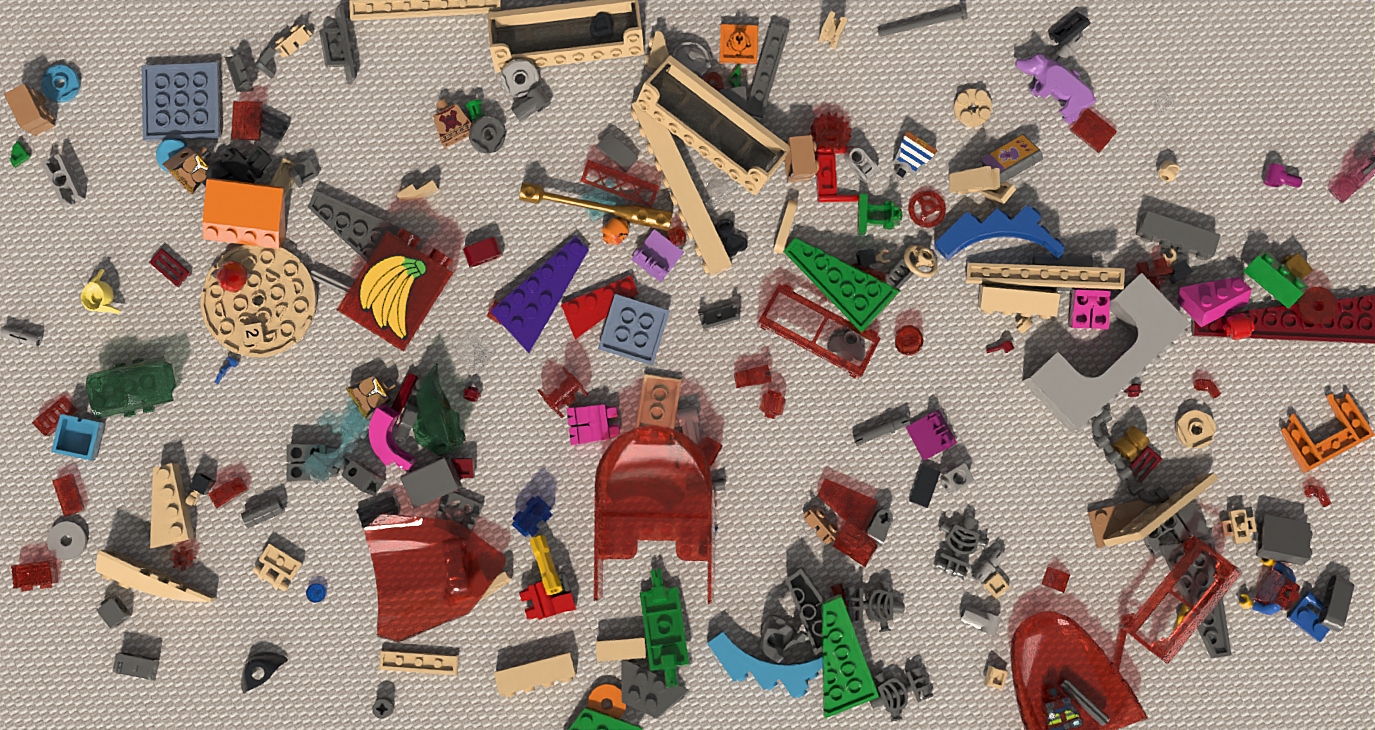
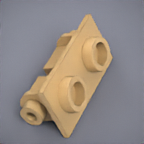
[275,24,313,58]

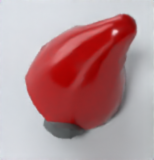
[211,260,252,293]

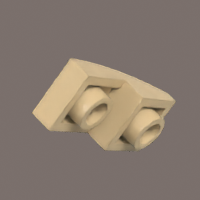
[396,180,439,201]

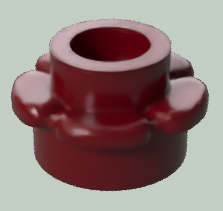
[1124,384,1143,397]
[463,386,481,402]

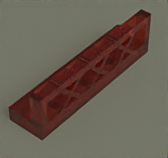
[580,160,660,208]

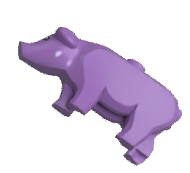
[1015,53,1096,124]

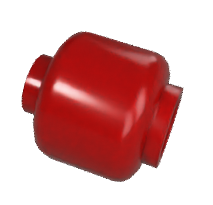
[1223,313,1255,340]

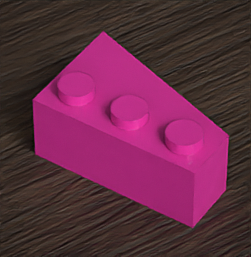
[1177,276,1252,327]

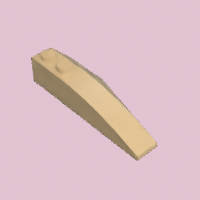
[96,549,217,602]

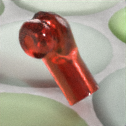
[1304,485,1332,507]

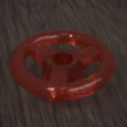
[908,190,946,228]

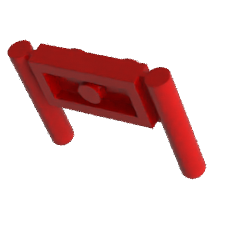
[815,146,858,202]

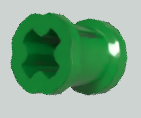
[465,99,486,123]

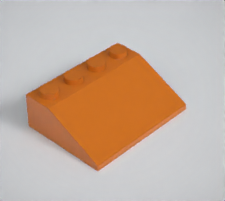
[202,178,286,249]

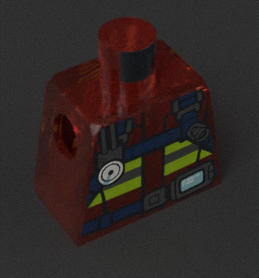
[1041,687,1085,730]

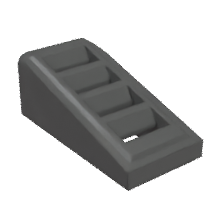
[882,257,914,289]

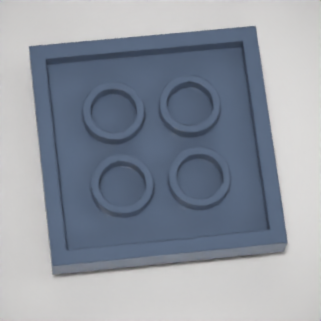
[598,294,670,366]

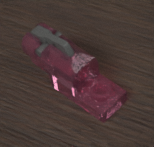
[1328,149,1375,204]

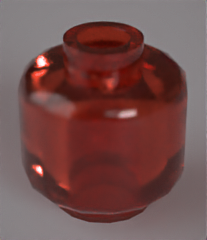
[759,390,786,419]

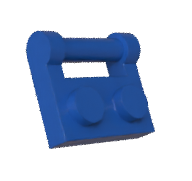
[1287,590,1330,642]

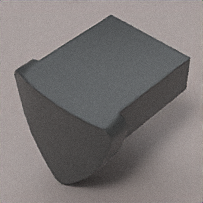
[255,47,276,79]
[287,159,319,188]

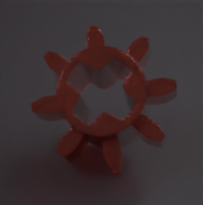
[170,546,197,571]

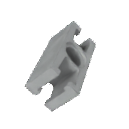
[42,154,85,207]

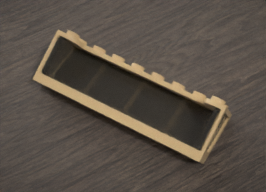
[487,0,644,72]
[635,55,790,196]

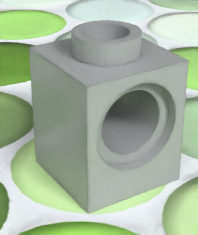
[939,463,974,493]

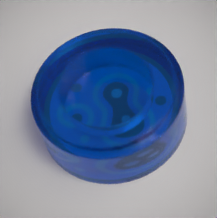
[306,583,327,603]

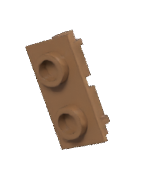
[803,505,840,544]

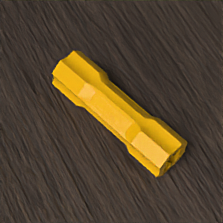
[529,535,563,595]

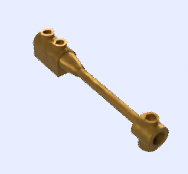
[519,182,673,231]

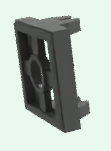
[433,492,484,540]

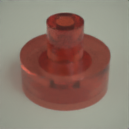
[666,226,687,247]

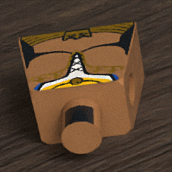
[162,147,212,194]
[346,376,396,420]

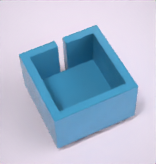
[51,414,105,461]

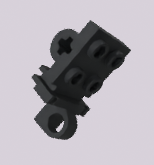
[202,146,273,187]

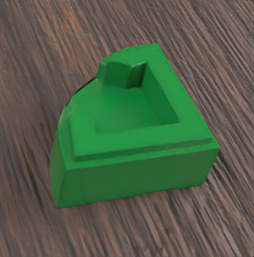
[10,141,31,168]

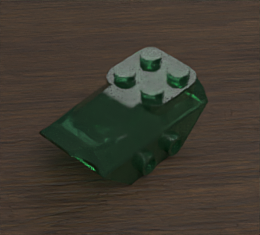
[86,356,177,419]
[409,363,466,457]

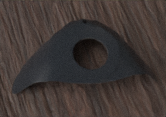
[241,652,288,694]

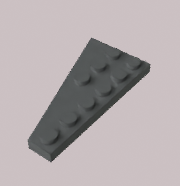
[308,190,420,266]

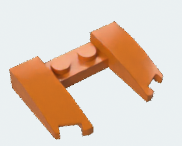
[1281,394,1375,473]

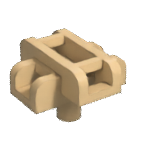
[1220,509,1257,544]

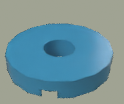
[41,65,81,103]

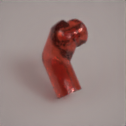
[1194,378,1221,399]

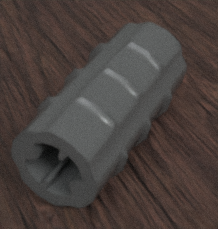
[241,497,285,528]

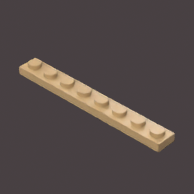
[349,0,501,21]
[966,263,1125,289]

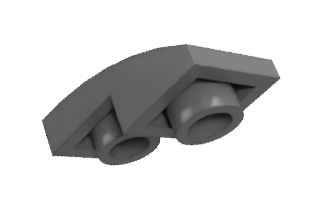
[596,132,638,172]
[1175,501,1208,541]

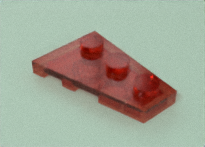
[817,478,878,537]

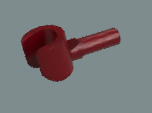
[986,341,1014,353]

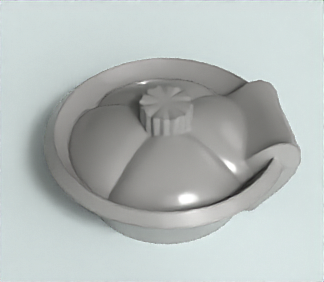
[672,42,711,77]

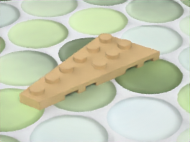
[1103,473,1218,547]

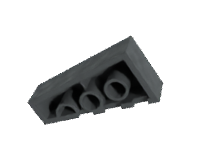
[785,566,826,655]

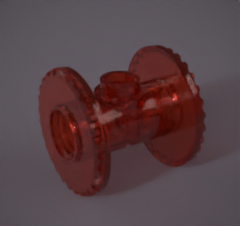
[537,367,589,418]

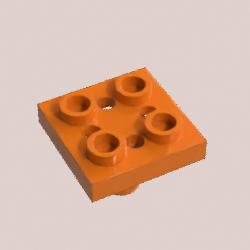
[719,24,758,64]

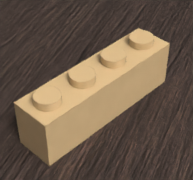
[978,284,1060,319]
[494,652,577,698]

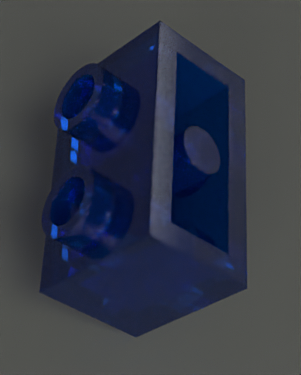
[511,495,554,538]

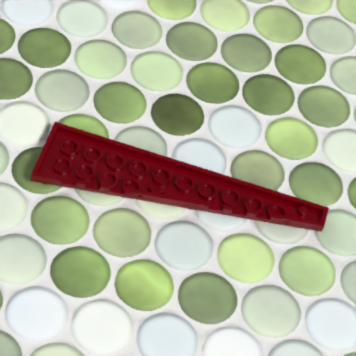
[1192,295,1375,344]

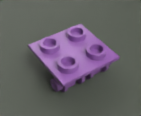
[631,229,684,282]

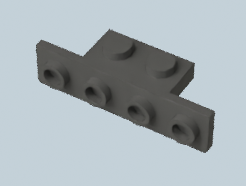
[319,6,357,85]

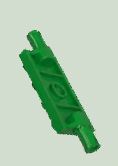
[640,569,689,688]

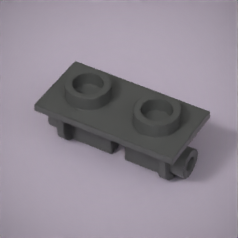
[225,51,254,92]

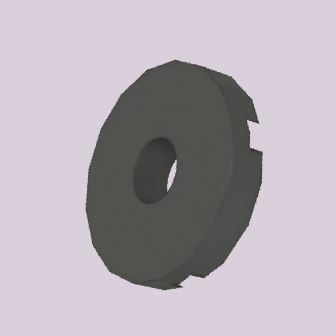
[469,116,505,154]

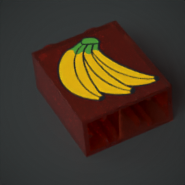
[337,227,455,352]

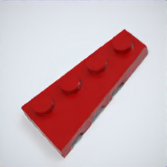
[561,276,639,340]

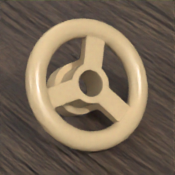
[904,245,938,278]

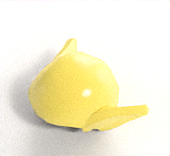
[81,269,121,314]

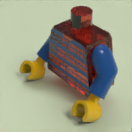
[1238,559,1300,615]

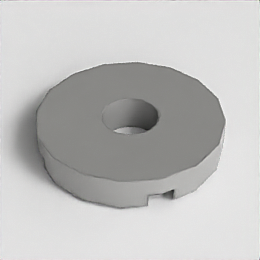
[500,59,539,97]
[47,521,88,560]

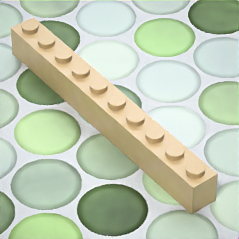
[630,102,732,277]

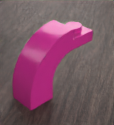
[369,404,418,470]

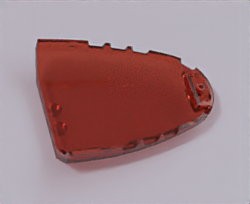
[1010,611,1148,730]

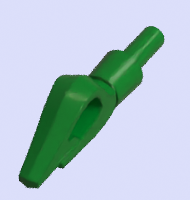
[729,64,741,87]

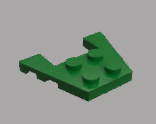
[568,707,643,730]

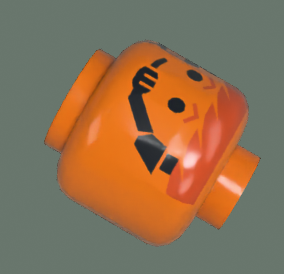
[601,217,629,245]

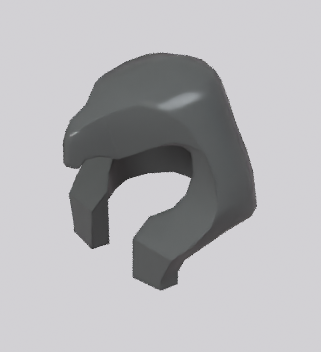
[760,615,807,662]

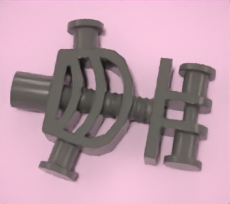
[395,379,428,442]
[934,516,989,581]
[844,581,905,632]
[869,666,934,721]

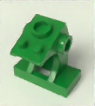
[857,194,903,235]

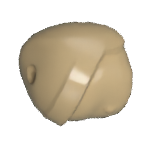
[1158,160,1180,182]

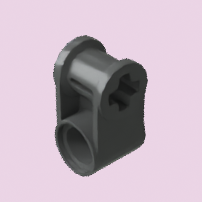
[863,508,893,547]

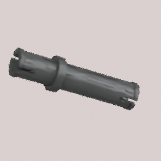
[852,414,911,446]

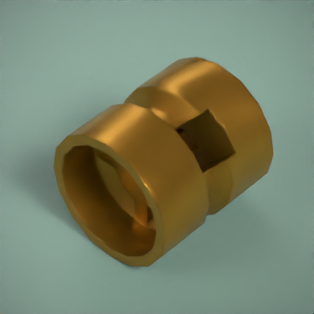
[1112,425,1150,462]

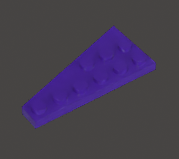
[490,236,589,354]

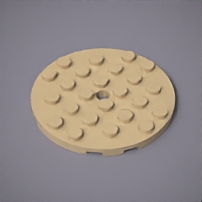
[200,245,317,358]

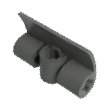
[1032,253,1093,291]

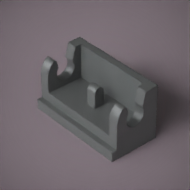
[698,302,741,332]
[113,652,160,681]

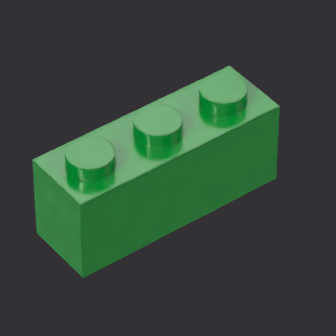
[1243,250,1308,309]

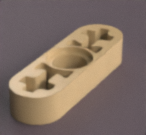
[773,199,798,254]

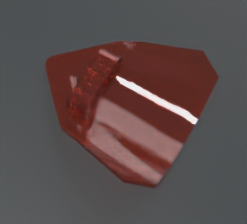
[364,513,506,643]

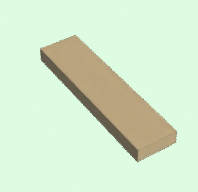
[379,650,459,675]

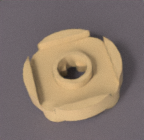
[953,89,992,128]
[1175,410,1216,449]

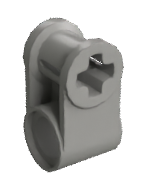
[844,148,879,183]

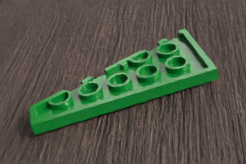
[783,237,901,332]

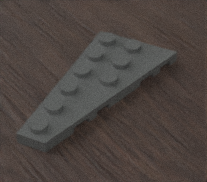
[1159,539,1232,658]

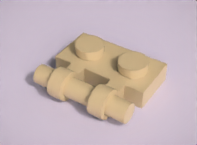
[252,543,303,592]

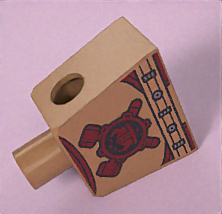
[433,99,471,148]

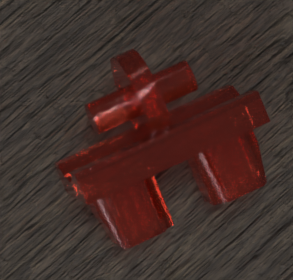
[1133,258,1173,290]

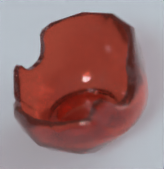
[895,325,924,356]

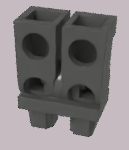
[286,444,339,482]

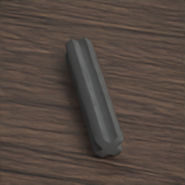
[1060,679,1110,726]

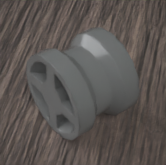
[372,697,394,719]

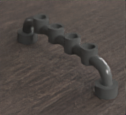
[1092,407,1169,503]

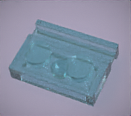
[578,179,625,223]

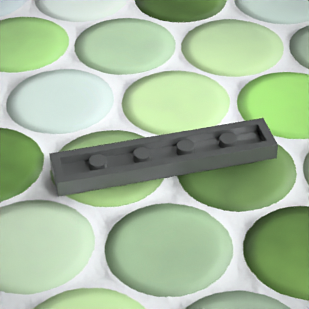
[747,23,789,119]

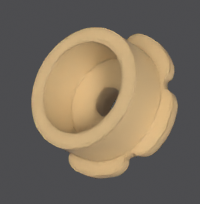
[1016,317,1033,334]

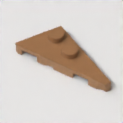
[1087,499,1152,548]

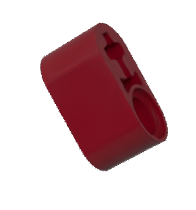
[463,237,503,268]

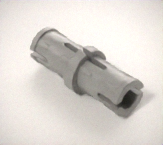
[1050,34,1084,63]
[0,326,42,348]
[971,548,1006,585]

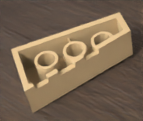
[150,463,195,548]

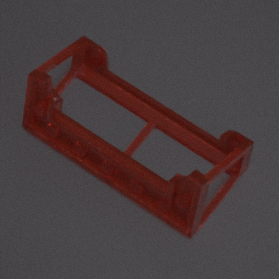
[757,283,881,380]
[1119,535,1243,664]

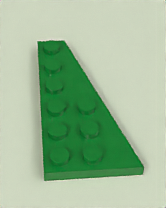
[822,594,879,719]

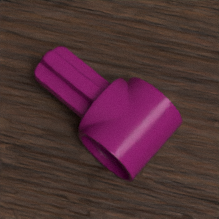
[1263,164,1303,188]

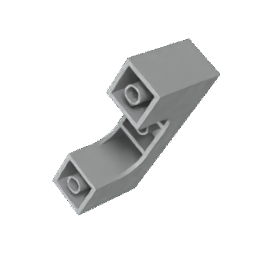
[1022,273,1190,431]

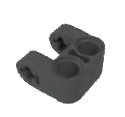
[1143,514,1190,559]

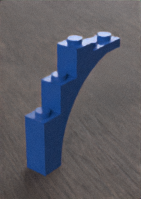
[934,205,1065,261]

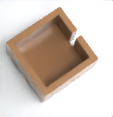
[4,84,55,136]
[784,135,819,183]

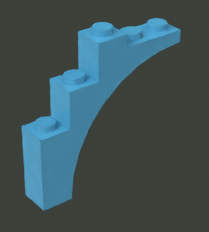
[707,631,822,699]

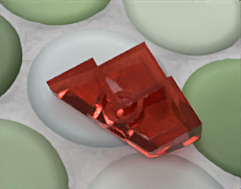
[833,514,878,567]

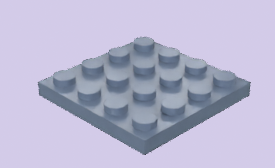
[142,62,221,142]

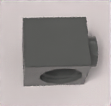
[96,597,132,629]

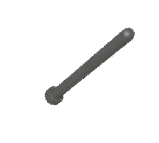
[878,6,968,37]

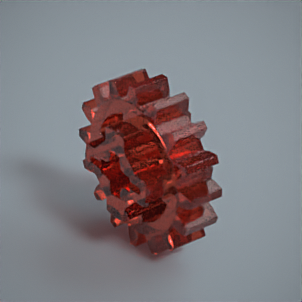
[810,112,852,153]

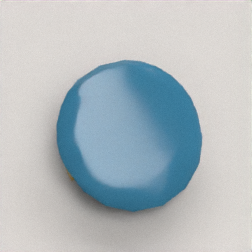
[156,138,189,173]

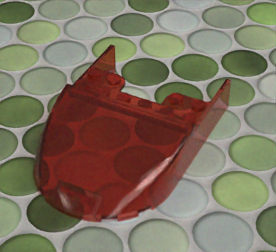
[594,425,716,604]

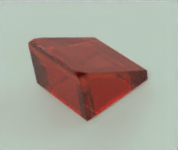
[1042,567,1070,593]

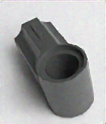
[511,86,551,122]

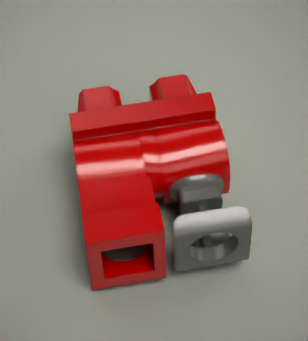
[519,572,576,620]

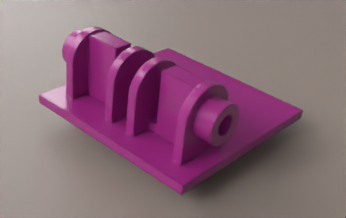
[905,409,957,461]

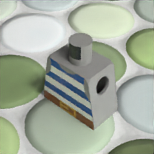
[893,131,938,180]

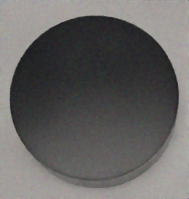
[715,219,735,238]

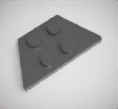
[621,659,690,719]

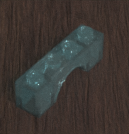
[300,409,370,484]

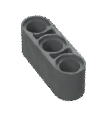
[1318,575,1354,632]

